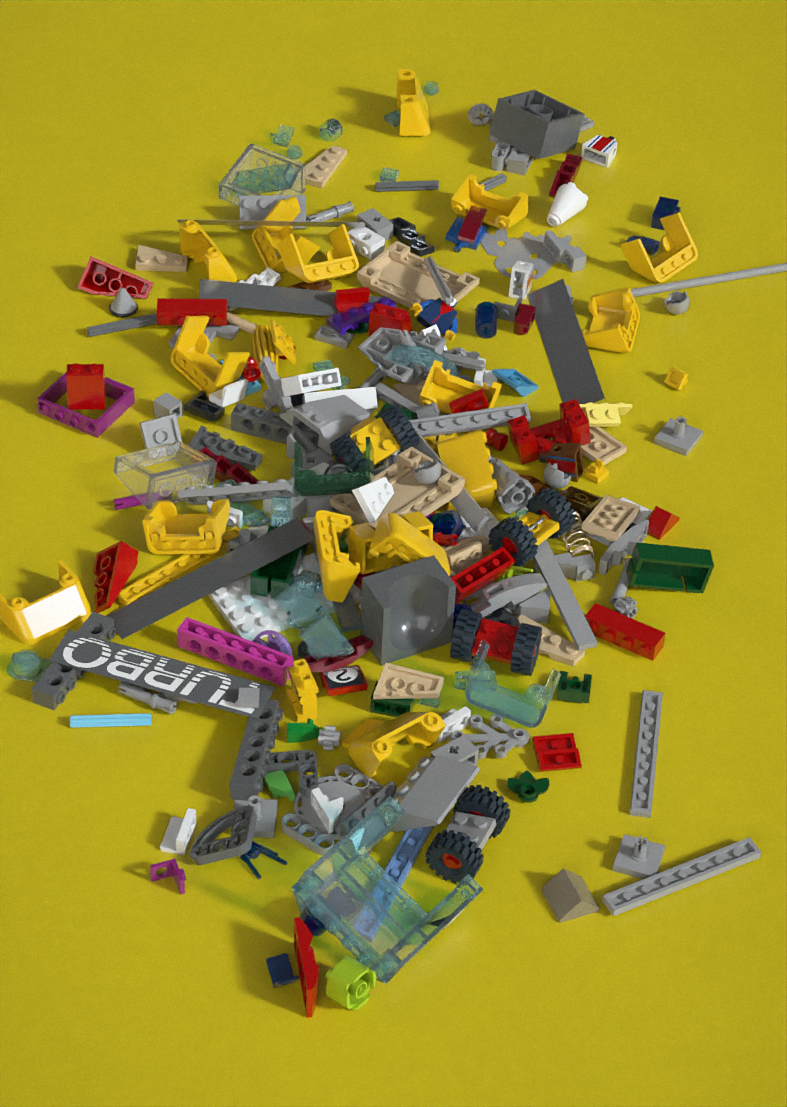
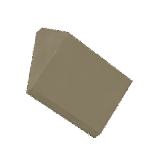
[542,868,600,923]

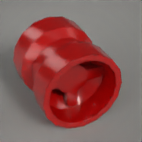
[242,357,261,382]
[485,428,508,451]

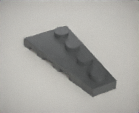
[187,425,262,471]
[338,781,397,860]

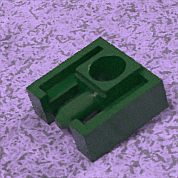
[557,671,592,703]

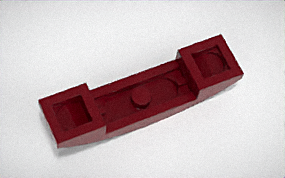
[298,635,374,672]

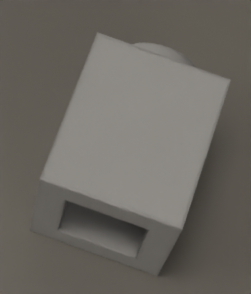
[154,392,182,419]

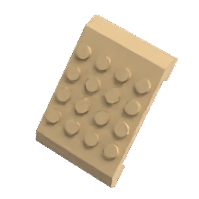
[357,241,480,308]
[330,447,465,531]

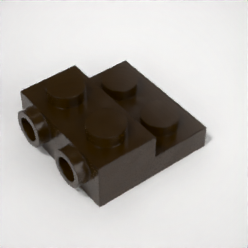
[560,486,603,522]

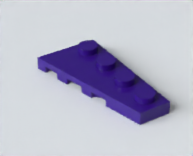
[326,297,396,336]

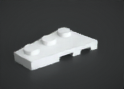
[352,477,394,523]

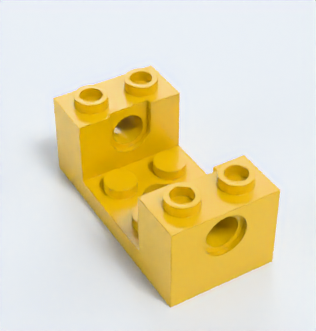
[349,511,433,574]

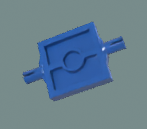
[445,217,488,252]

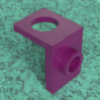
[150,858,186,895]

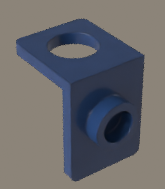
[266,953,299,988]

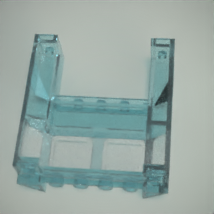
[292,796,483,984]

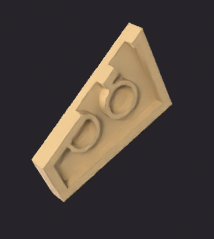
[136,245,188,272]
[373,663,444,699]

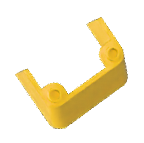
[252,199,320,273]
[620,212,698,284]
[277,224,359,283]
[171,316,250,397]
[0,560,91,645]

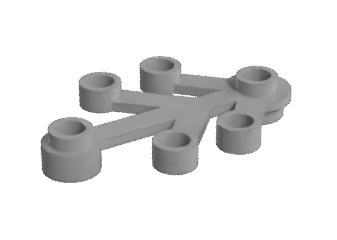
[449,714,529,759]

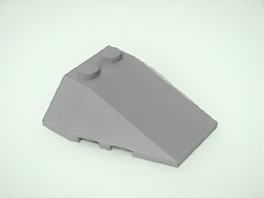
[358,327,446,385]
[280,395,370,455]

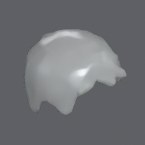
[664,290,690,315]
[413,459,441,485]
[543,462,571,489]

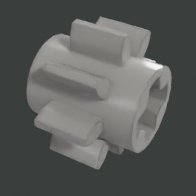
[614,596,638,618]
[318,725,341,751]

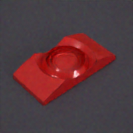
[294,917,319,1018]

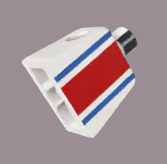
[581,135,617,168]
[509,261,534,300]

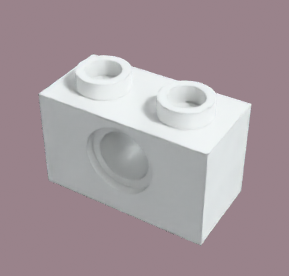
[348,227,385,260]

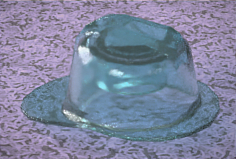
[7,649,52,682]

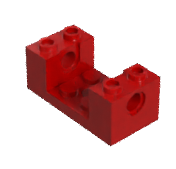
[508,399,591,465]

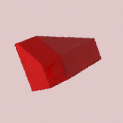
[77,256,154,299]
[93,541,139,613]

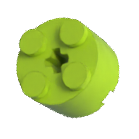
[325,956,376,1010]

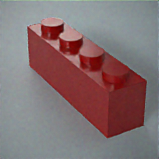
[156,298,228,326]
[451,546,515,604]
[585,603,666,661]

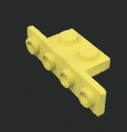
[579,402,632,427]

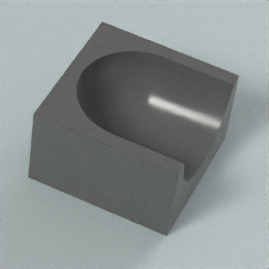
[489,90,584,159]
[360,555,456,666]

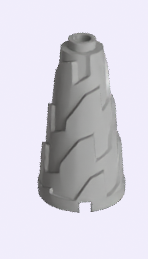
[489,457,535,514]

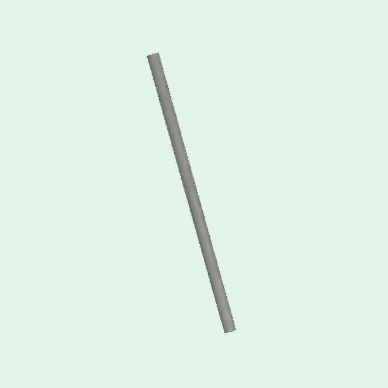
[630,263,787,297]

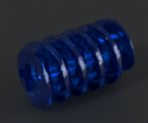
[475,301,497,339]

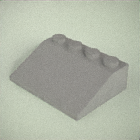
[381,756,480,832]

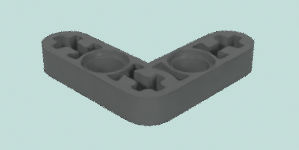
[266,750,319,798]

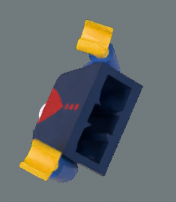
[409,298,458,344]

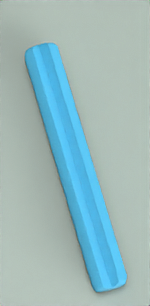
[70,713,152,728]

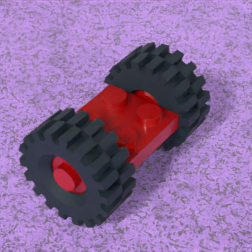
[450,609,542,676]

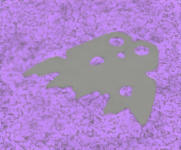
[481,229,571,279]

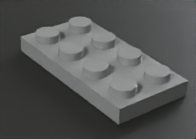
[239,195,306,230]

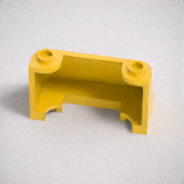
[451,174,528,230]
[179,220,237,282]
[581,287,640,353]
[419,360,502,415]
[142,499,230,555]
[313,510,361,603]
[369,513,451,576]
[348,712,446,778]

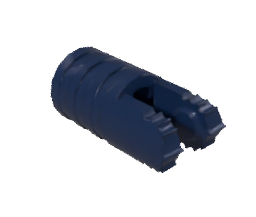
[627,235,659,255]

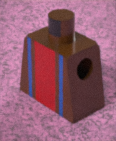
[539,443,583,482]

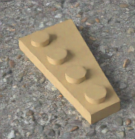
[293,146,347,188]

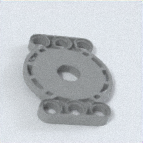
[281,764,383,856]

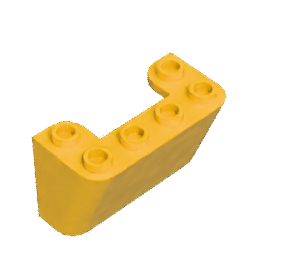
[397,69,431,137]
[435,429,497,513]

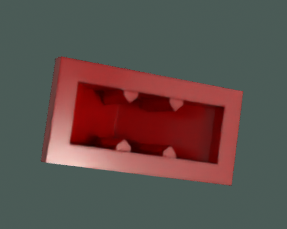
[647,506,680,540]

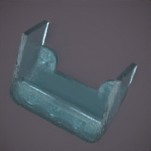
[274,579,355,658]
[465,640,561,728]

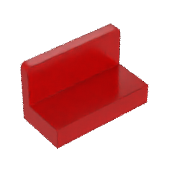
[334,287,370,313]
[449,389,489,414]

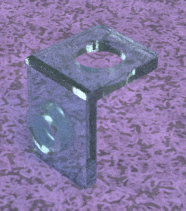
[270,124,295,147]

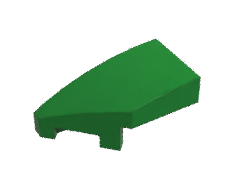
[287,718,325,743]

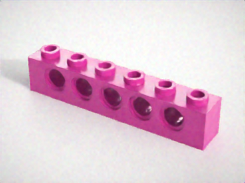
[177,617,293,687]

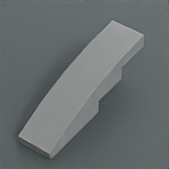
[598,519,649,576]

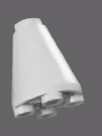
[547,182,588,227]

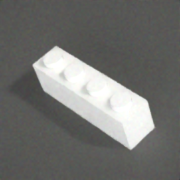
[281,368,342,397]
[302,387,378,414]

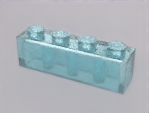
[231,163,298,196]

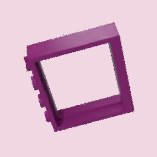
[37,373,135,438]

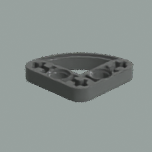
[190,806,257,865]

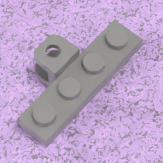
[258,356,293,413]

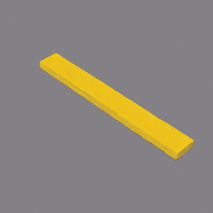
[116,525,241,606]

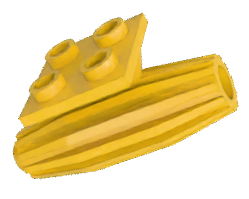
[252,320,296,382]

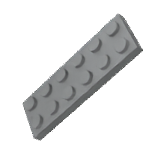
[178,479,299,505]

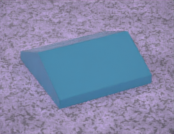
[492,369,539,397]

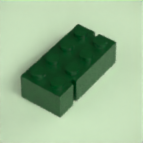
[250,525,307,601]
[626,542,714,594]

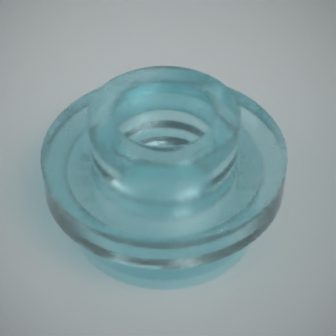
[424,81,439,95]
[287,145,302,160]

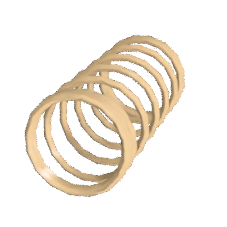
[562,512,595,559]

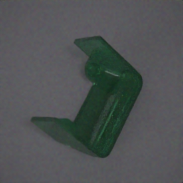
[294,437,374,496]

